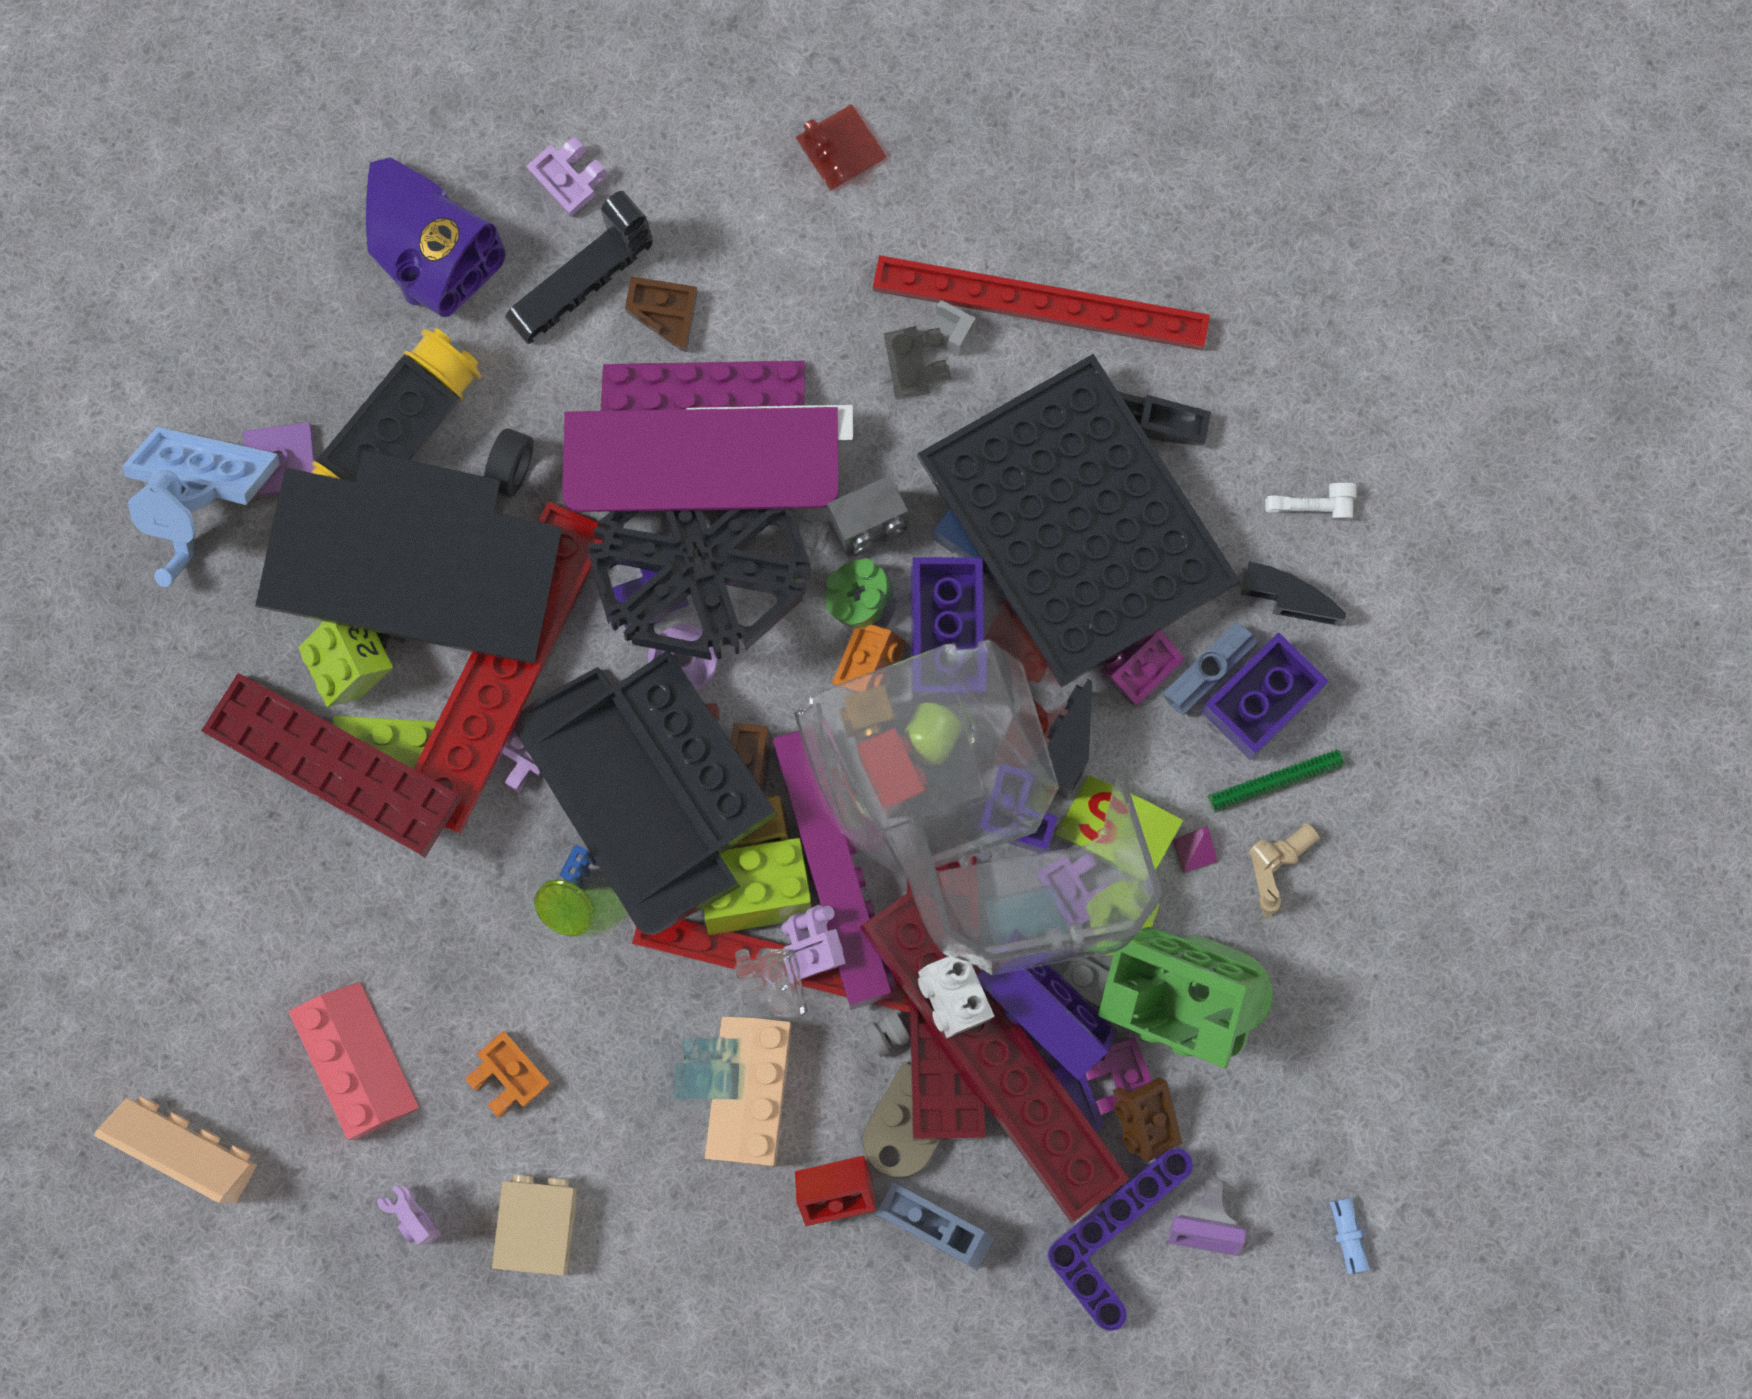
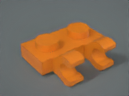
[465,1030,551,1117]

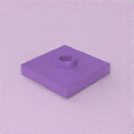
[243,422,315,498]

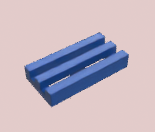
[560,844,596,890]

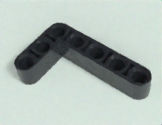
[505,191,653,344]

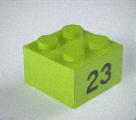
[298,621,393,707]

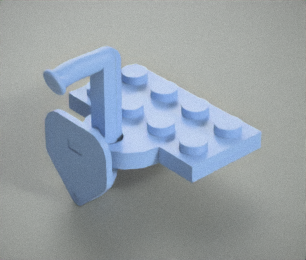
[122,427,280,588]

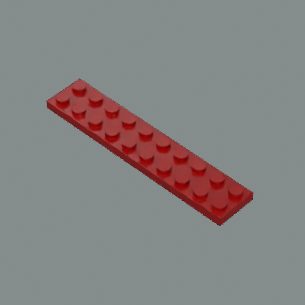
[414,501,604,836]

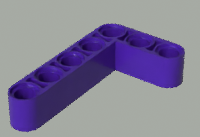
[1047,1148,1193,1331]

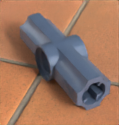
[1162,622,1257,716]

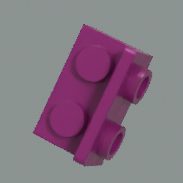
[1099,630,1185,706]

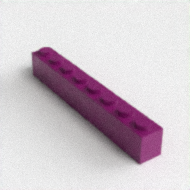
[773,727,896,1010]

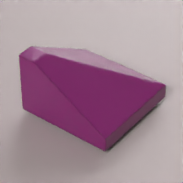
[1173,826,1217,873]

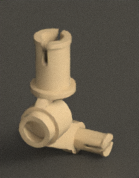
[1249,823,1320,918]

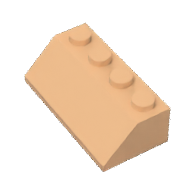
[705,1017,792,1167]
[94,1096,257,1203]

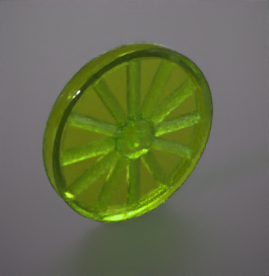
[534,880,595,936]

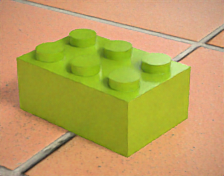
[703,838,811,935]

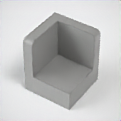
[925,300,976,356]

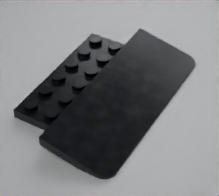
[514,651,778,934]

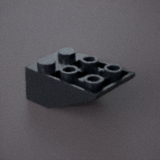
[1029,679,1092,800]

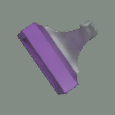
[1167,1180,1246,1256]

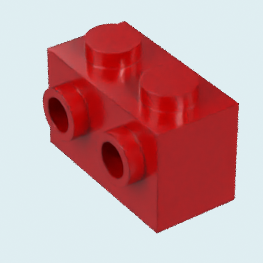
[795,1155,875,1226]

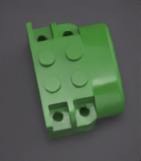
[1098,927,1273,1069]

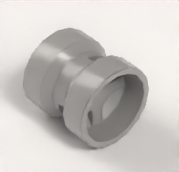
[863,1010,910,1058]

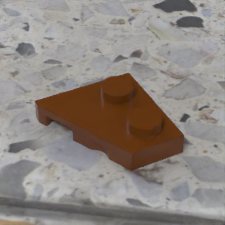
[625,276,698,352]

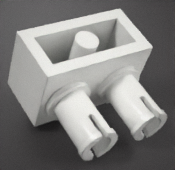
[918,950,994,1038]

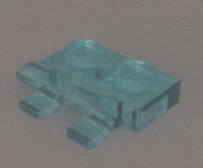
[674,1037,739,1100]

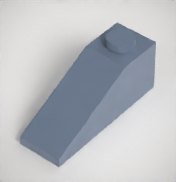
[876,1182,994,1271]

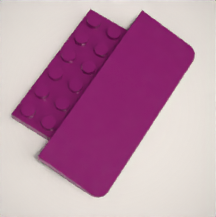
[562,360,839,512]

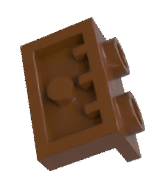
[1113,1077,1182,1162]

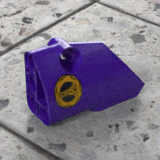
[366,157,506,318]

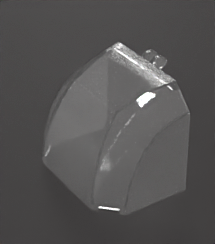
[794,640,1059,878]
[904,774,1163,976]

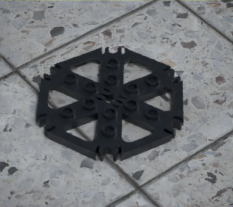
[587,509,811,660]

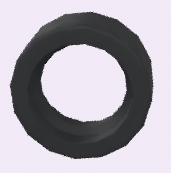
[484,428,534,497]

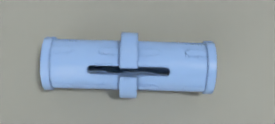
[1329,1197,1370,1274]

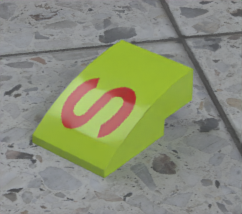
[1055,775,1183,883]

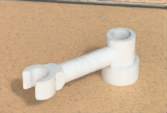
[1265,483,1357,520]

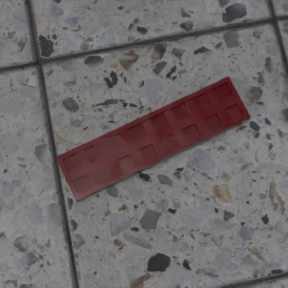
[201,673,462,858]
[906,856,986,1141]

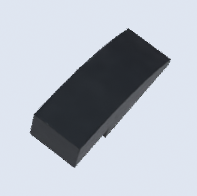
[1118,391,1211,446]
[1241,561,1346,626]

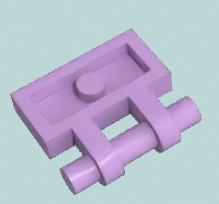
[781,905,846,981]

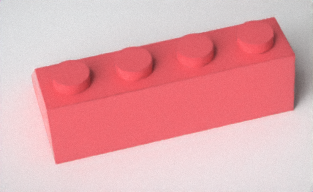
[288,982,419,1141]

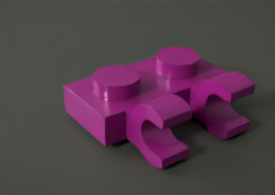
[1085,1036,1152,1115]

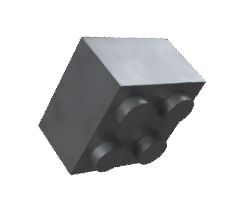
[827,475,908,556]

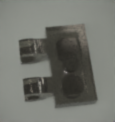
[884,326,951,400]

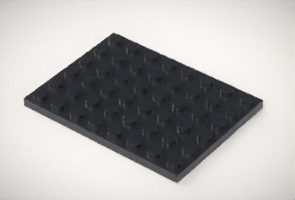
[917,354,1240,688]

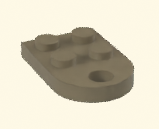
[863,1062,941,1179]

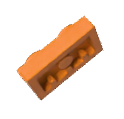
[832,625,906,694]

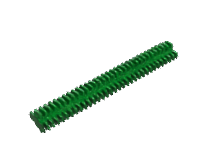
[1207,749,1345,813]

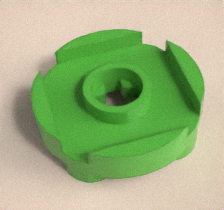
[825,559,893,629]

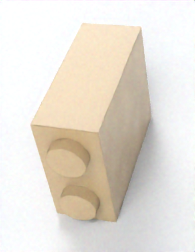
[492,1174,578,1276]

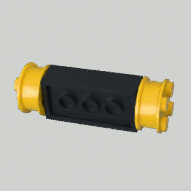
[311,328,482,482]

